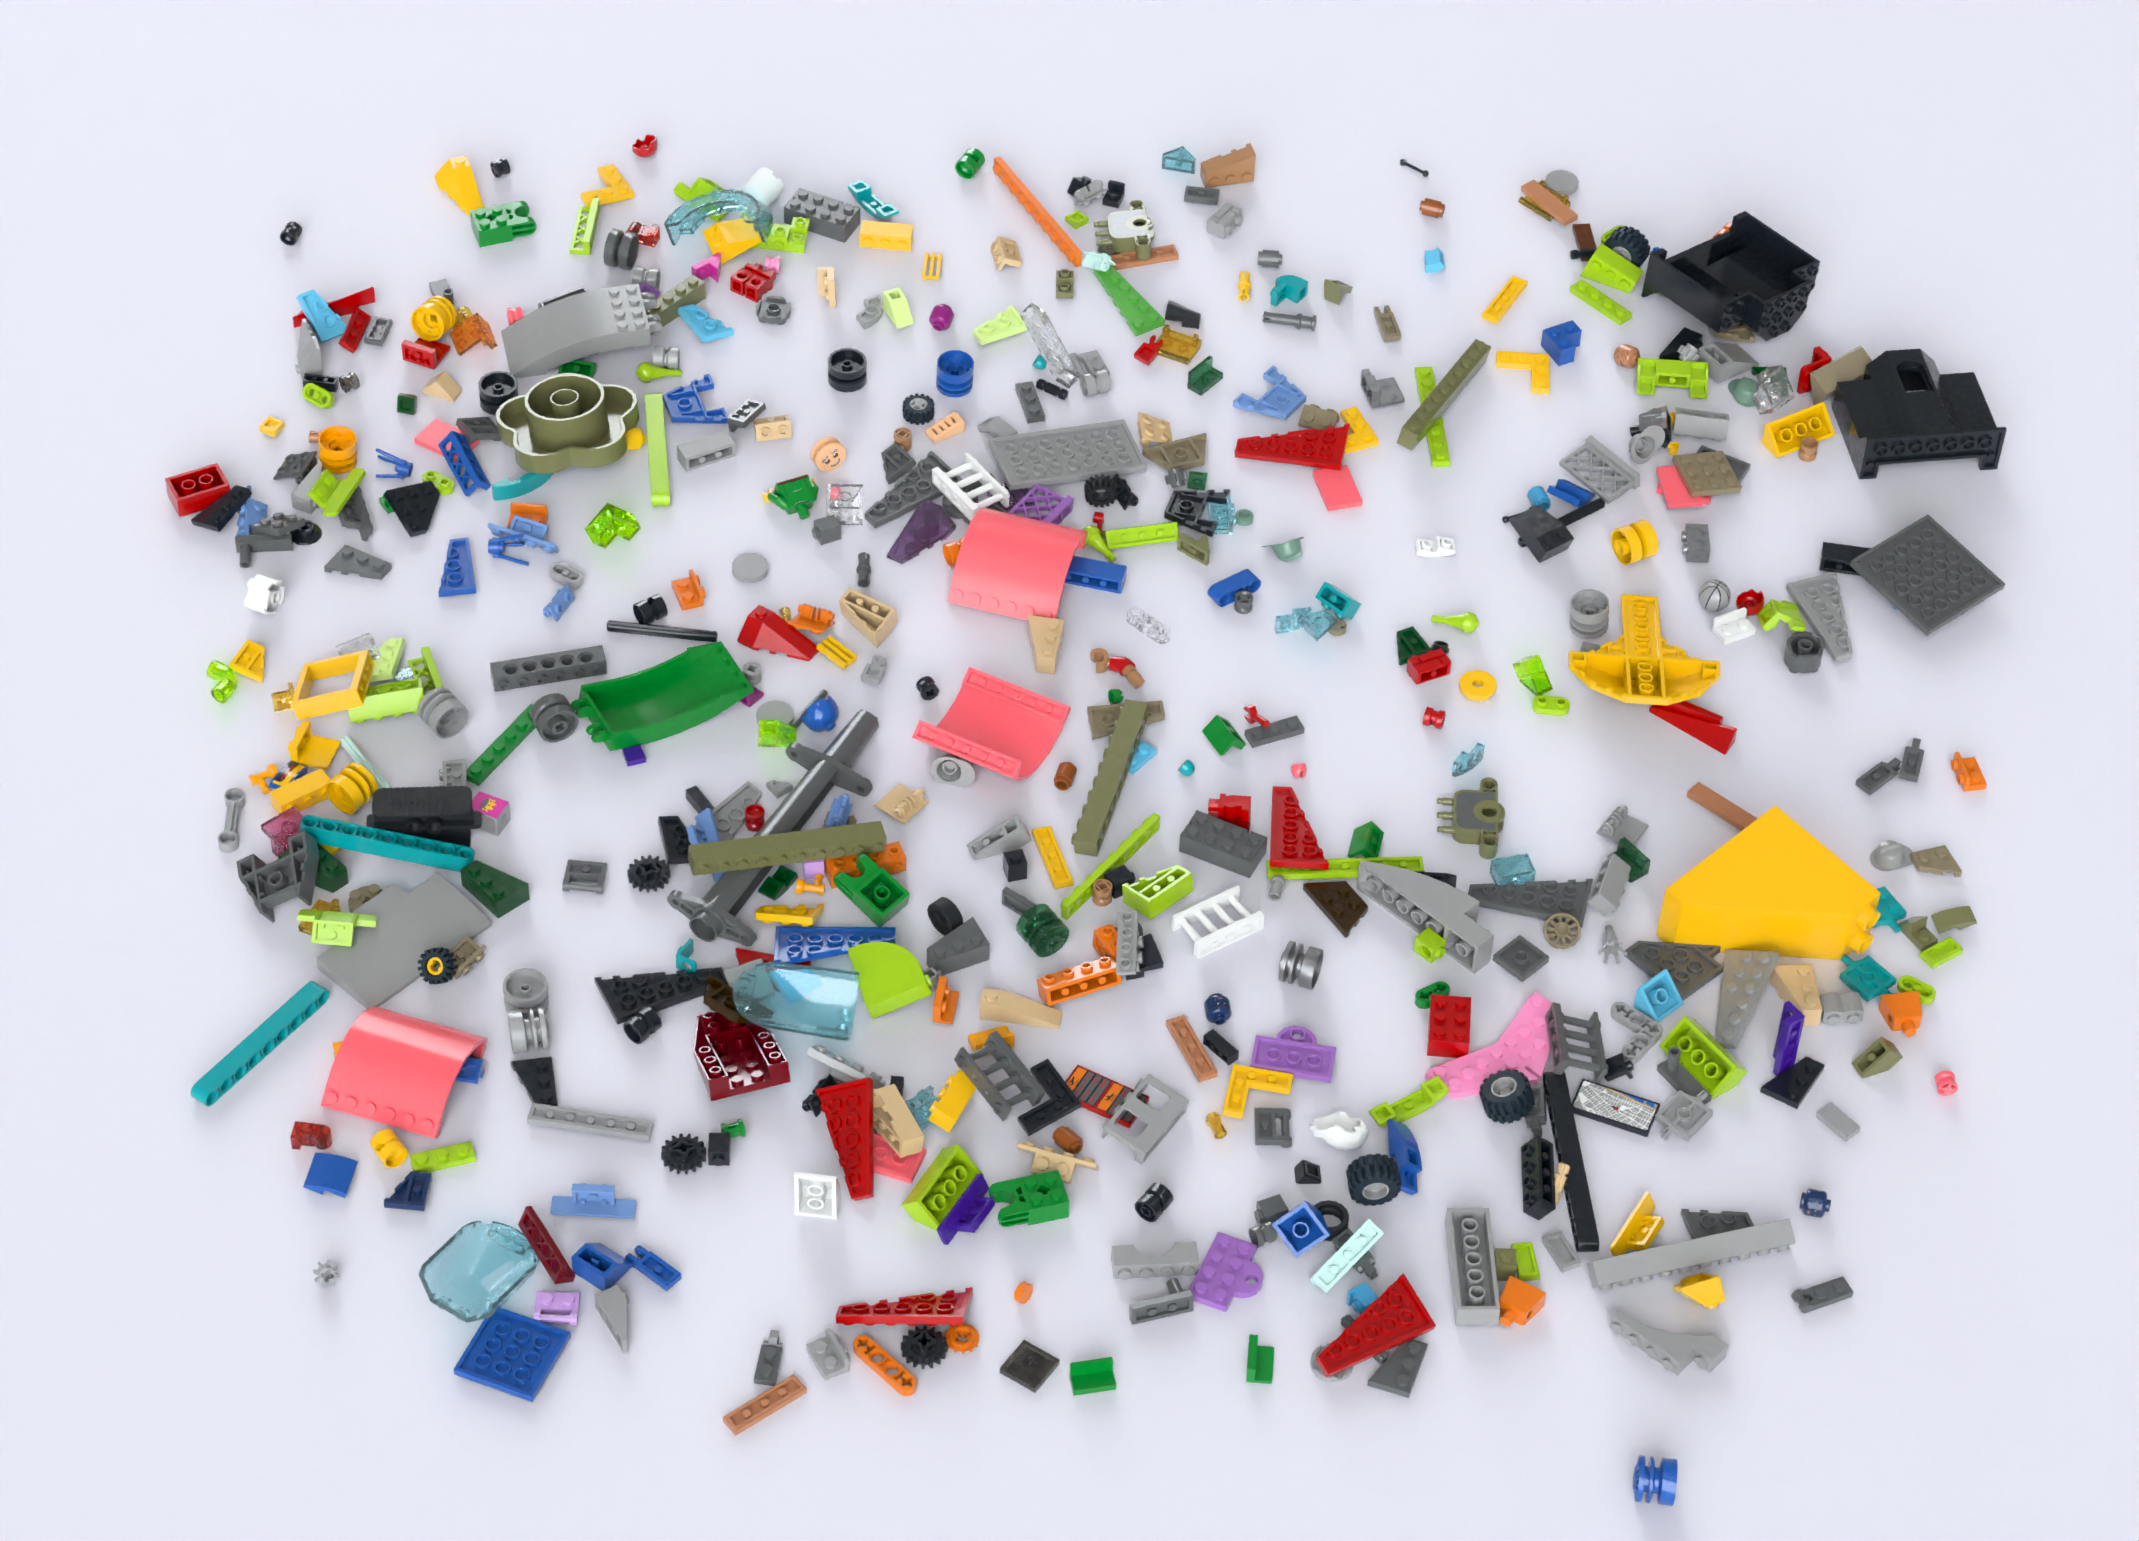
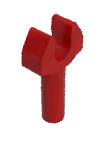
[1243,704,1270,728]

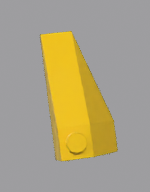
[434,156,484,216]

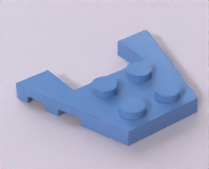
[1233,366,1307,420]

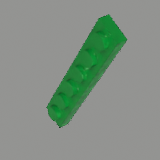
[466,704,536,786]

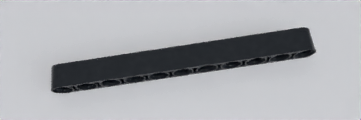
[1543,1072,1599,1252]

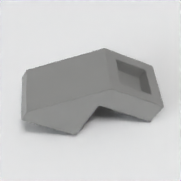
[977,416,1018,438]

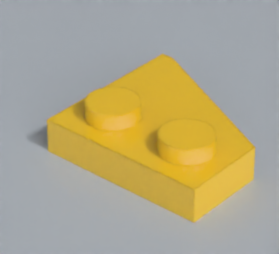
[229,639,264,683]

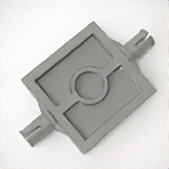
[1655,1090,1713,1141]

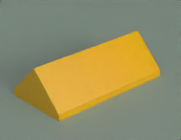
[1762,401,1835,458]

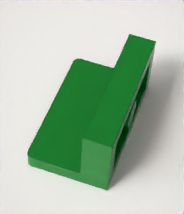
[1202,715,1246,756]
[1347,821,1384,858]
[1246,1334,1274,1384]
[1069,1357,1116,1396]

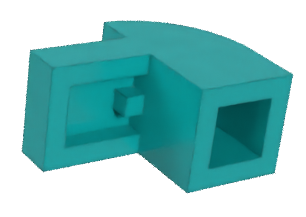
[1270,275,1308,307]

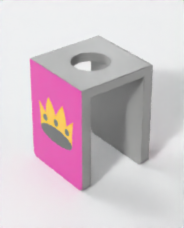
[472,792,511,836]

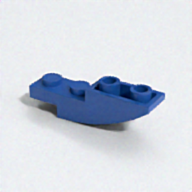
[1387,1119,1422,1195]

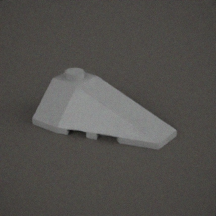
[295,318,323,380]

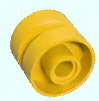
[1611,519,1658,565]

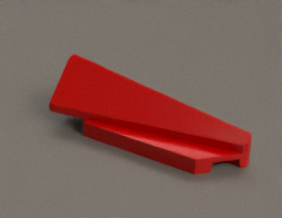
[292,287,375,328]
[1649,701,1737,755]

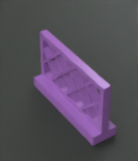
[1008,484,1074,525]

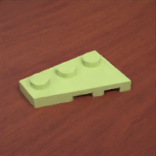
[973,305,1028,346]
[370,638,406,682]

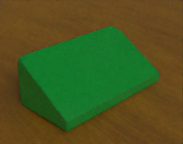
[558,360,598,378]

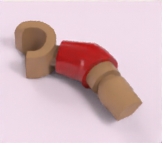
[1090,648,1145,689]

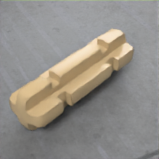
[1554,1163,1570,1204]

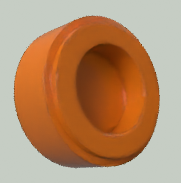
[1014,1281,1033,1304]

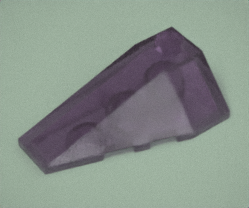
[887,499,956,564]

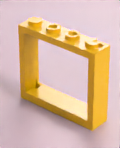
[291,650,375,720]

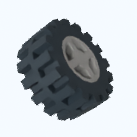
[902,393,935,425]

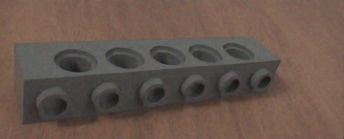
[490,645,607,692]

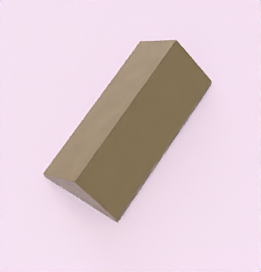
[1810,346,1872,405]

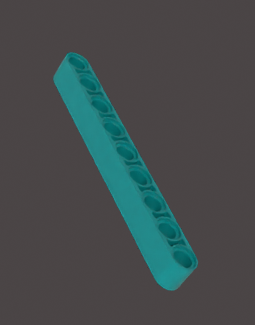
[299,815,475,872]
[190,981,330,1106]

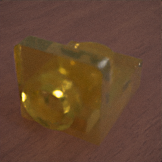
[271,682,296,712]

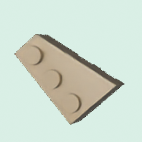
[839,587,898,648]
[1027,615,1064,675]
[1769,964,1823,1026]
[873,1084,925,1158]

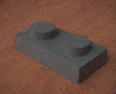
[1184,186,1220,205]

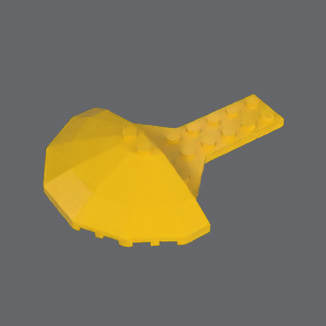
[1568,594,1721,706]

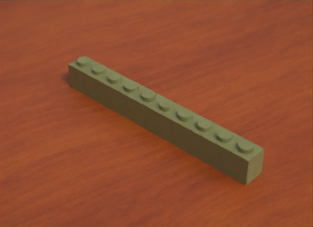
[1397,339,1491,451]
[1071,699,1149,856]
[688,821,887,876]

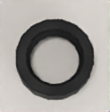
[927,897,963,936]
[1314,1200,1349,1241]

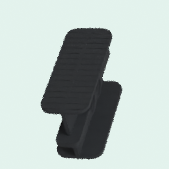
[366,786,482,847]

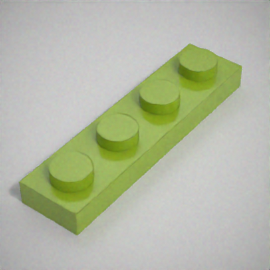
[1569,279,1632,326]

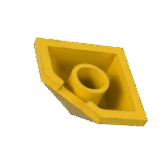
[1673,1272,1725,1309]

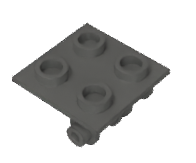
[273,451,317,485]

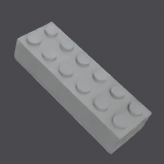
[1445,1208,1500,1325]

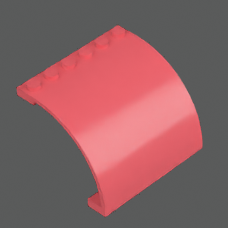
[947,507,1088,620]
[912,667,1071,781]
[321,1006,488,1138]

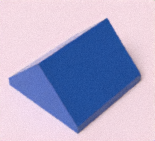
[1272,1200,1331,1258]

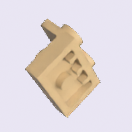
[990,236,1023,271]
[817,267,836,307]
[752,415,792,442]

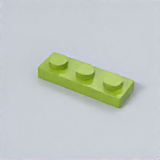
[409,1141,476,1173]

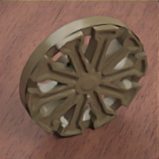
[1543,913,1581,949]

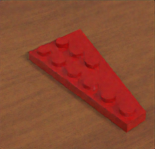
[1235,424,1350,470]
[1270,786,1329,870]
[815,1078,874,1201]
[1316,1273,1436,1378]
[836,1287,973,1326]

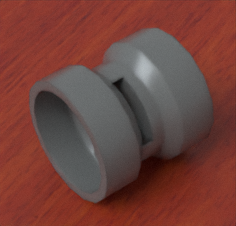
[1249,1221,1277,1248]

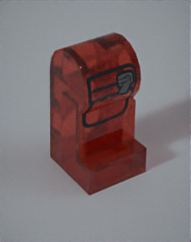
[625,222,660,248]
[290,1121,332,1150]

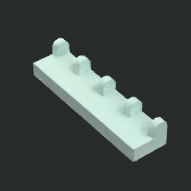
[1310,1219,1384,1293]

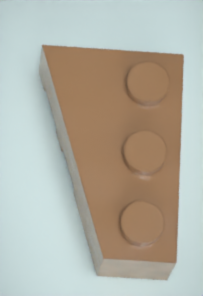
[1200,143,1256,188]

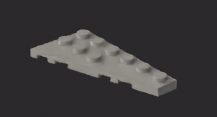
[1786,572,1853,662]
[1716,949,1780,1049]

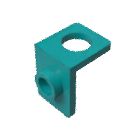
[676,938,697,973]

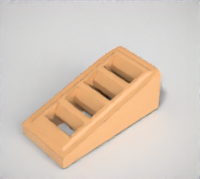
[925,412,965,443]

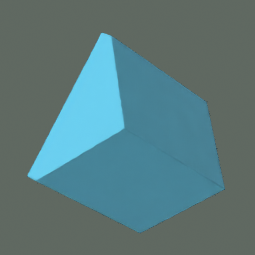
[1634,969,1684,1022]

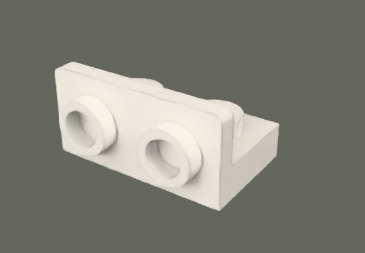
[1712,607,1756,645]

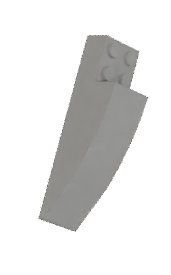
[1357,860,1494,974]

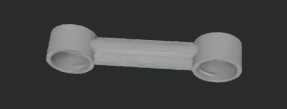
[218,788,245,853]

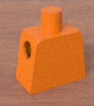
[1878,991,1922,1037]
[1499,1275,1546,1327]

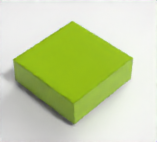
[1065,210,1089,229]

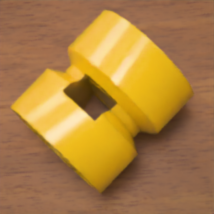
[370,1129,408,1169]

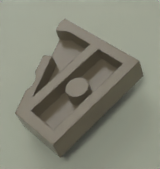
[1909,845,1962,877]

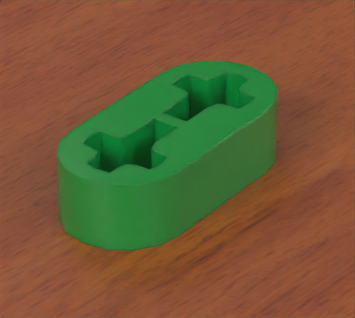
[1415,981,1450,1009]

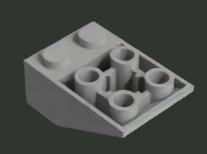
[1696,342,1759,383]

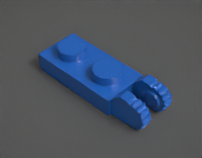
[625,1245,682,1291]

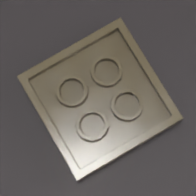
[1672,451,1742,497]

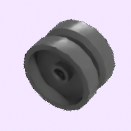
[603,229,639,271]
[529,693,579,743]

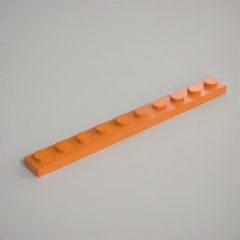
[993,156,1082,267]

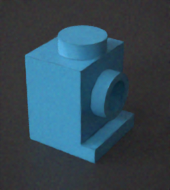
[1346,1282,1378,1314]

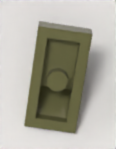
[1324,279,1353,305]
[1177,533,1210,566]
[1898,916,1938,952]

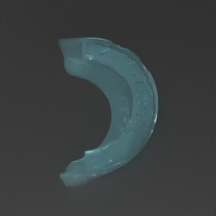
[664,189,773,245]

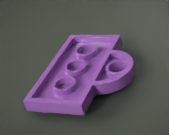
[1250,1026,1336,1083]
[1189,1232,1263,1312]

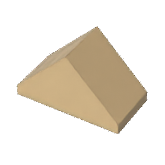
[422,371,462,402]

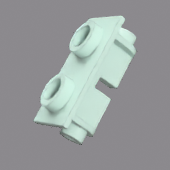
[1081,251,1116,272]

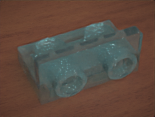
[1207,496,1236,534]
[905,1085,940,1131]

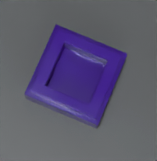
[622,744,646,767]

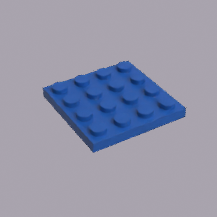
[453,1305,571,1402]

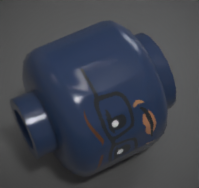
[1204,993,1232,1025]
[1799,1188,1831,1218]

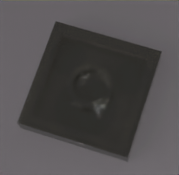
[1000,1340,1060,1393]

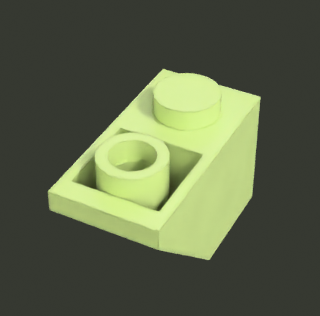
[883,287,913,329]

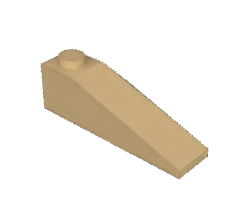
[979,987,1062,1029]

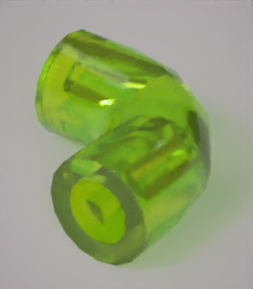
[207,660,237,703]

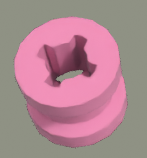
[765,256,780,274]

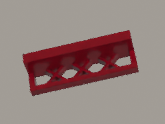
[518,1206,575,1284]

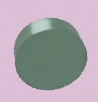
[1235,509,1253,526]

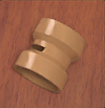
[894,427,912,452]
[1798,437,1818,462]
[1092,879,1112,906]

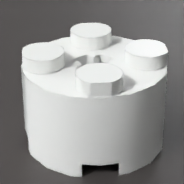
[244,574,285,616]

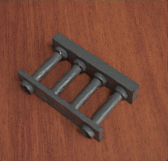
[1545,1002,1608,1083]
[954,1031,1046,1121]

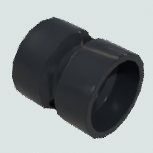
[633,594,668,624]
[623,1007,662,1044]
[1135,1183,1174,1222]

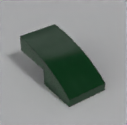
[758,865,798,901]

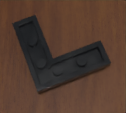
[1018,1059,1081,1136]

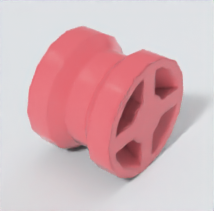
[507,306,523,326]
[1934,1070,1958,1096]

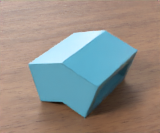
[1424,248,1445,273]

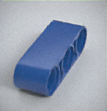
[1207,569,1261,607]

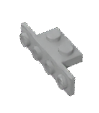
[1116,910,1144,976]

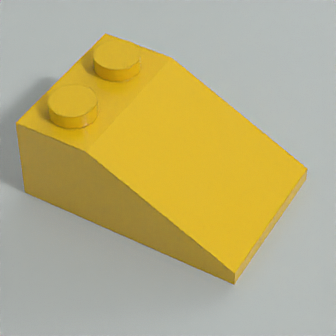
[702,216,765,265]

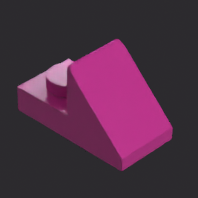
[691,253,721,282]

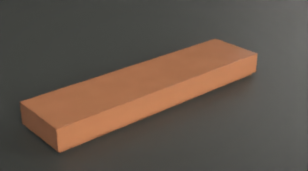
[1521,180,1578,226]
[1109,244,1179,270]
[1686,782,1758,831]
[1166,1015,1218,1083]
[723,1374,807,1436]

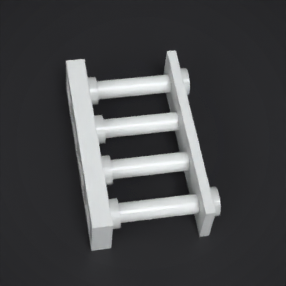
[932,452,1010,521]
[1171,886,1265,959]

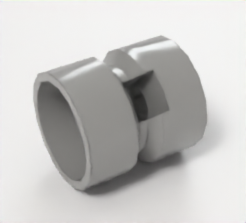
[632,266,661,290]
[653,346,680,369]
[1080,369,1111,397]

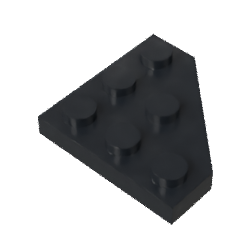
[384,481,440,537]

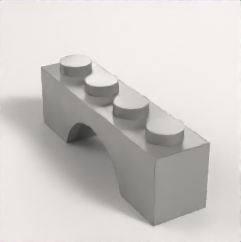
[1111,1241,1199,1279]

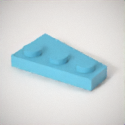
[297,289,347,344]
[678,304,734,343]

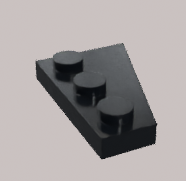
[191,485,252,532]
[658,816,691,864]
[1760,1056,1825,1109]

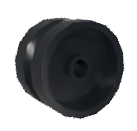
[828,348,867,392]
[478,371,518,415]

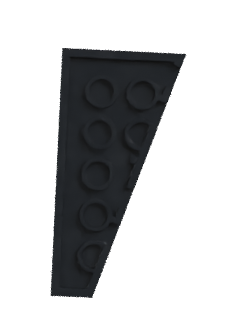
[594,967,727,1024]

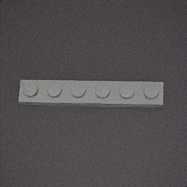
[527,1103,654,1142]

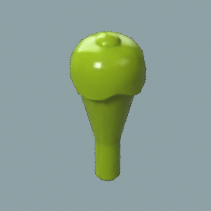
[636,362,682,382]
[1082,525,1116,562]
[1431,612,1479,633]

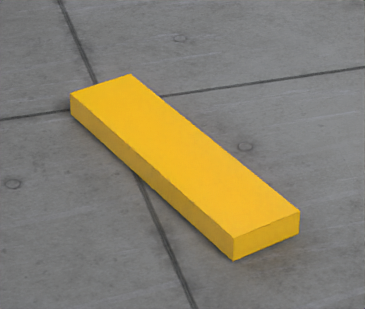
[1482,276,1528,324]
[1031,826,1073,889]

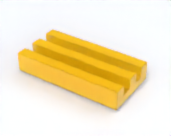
[922,252,942,280]
[816,635,857,670]

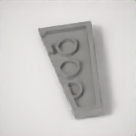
[695,781,762,841]
[806,1045,886,1089]

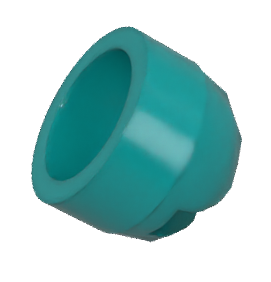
[1032,354,1047,370]
[1178,759,1195,776]

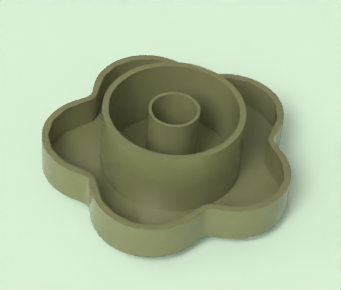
[496,373,639,474]

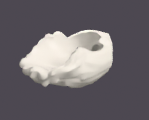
[1310,1110,1368,1150]

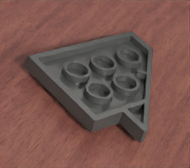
[1624,941,1724,1001]

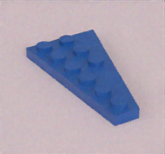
[774,926,895,967]

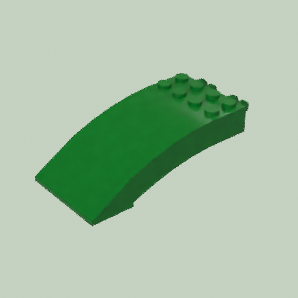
[571,641,754,751]

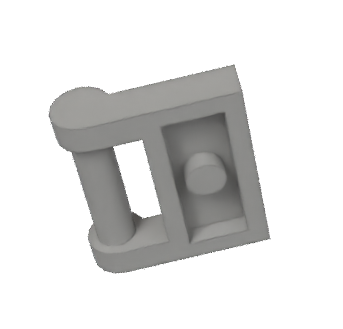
[1068,350,1110,380]

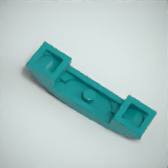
[848,180,899,219]
[492,472,554,501]

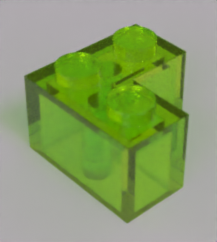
[585,503,641,549]

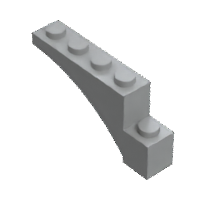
[1610,1310,1728,1376]

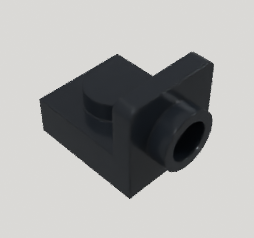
[1102,180,1125,208]
[1604,1053,1634,1082]

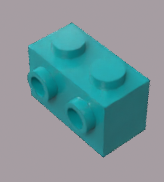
[1315,582,1361,619]

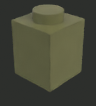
[1494,1248,1517,1281]

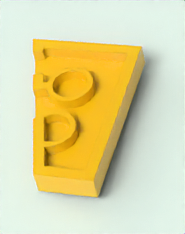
[755,904,824,927]

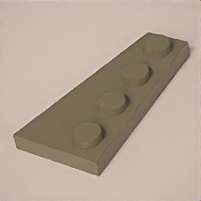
[1087,700,1165,740]

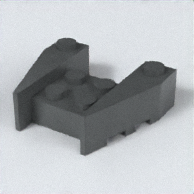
[236,830,319,923]

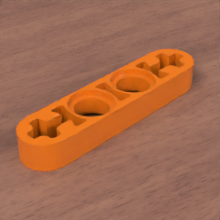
[853,1335,917,1396]

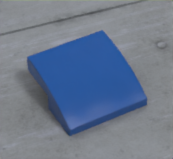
[1547,479,1595,507]
[303,1153,358,1198]

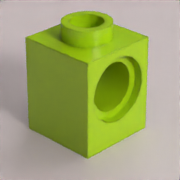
[1414,928,1446,964]

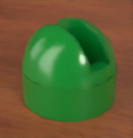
[1108,689,1124,704]

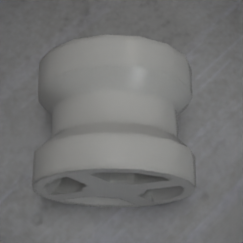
[743,662,762,686]

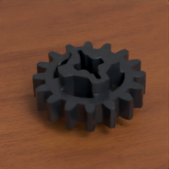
[627,855,671,893]
[661,1133,706,1174]
[901,1325,948,1369]

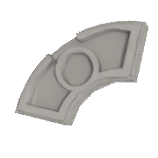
[856,295,883,330]

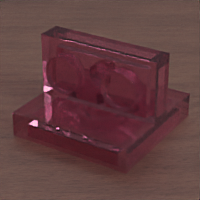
[261,807,303,857]

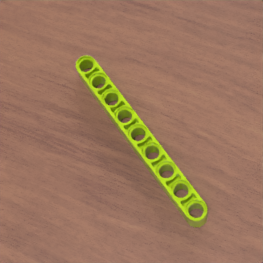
[644,393,670,507]

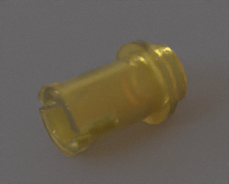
[779,607,793,626]
[1206,1112,1227,1139]

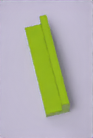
[570,198,600,255]
[1102,521,1179,549]
[407,646,443,695]

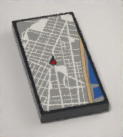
[1572,1079,1660,1138]

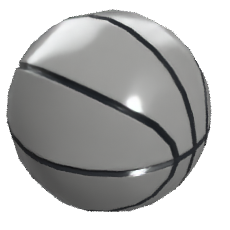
[1698,580,1731,612]

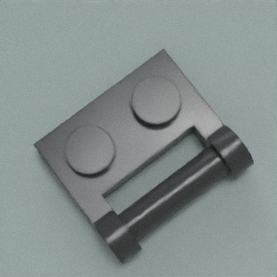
[456,417,501,442]
[562,860,607,895]
[1254,1108,1292,1148]

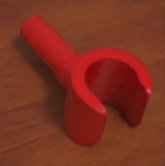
[1093,512,1104,535]

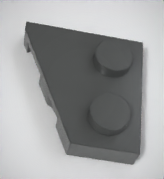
[881,443,916,485]

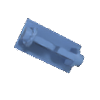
[543,584,575,622]
[825,793,853,827]

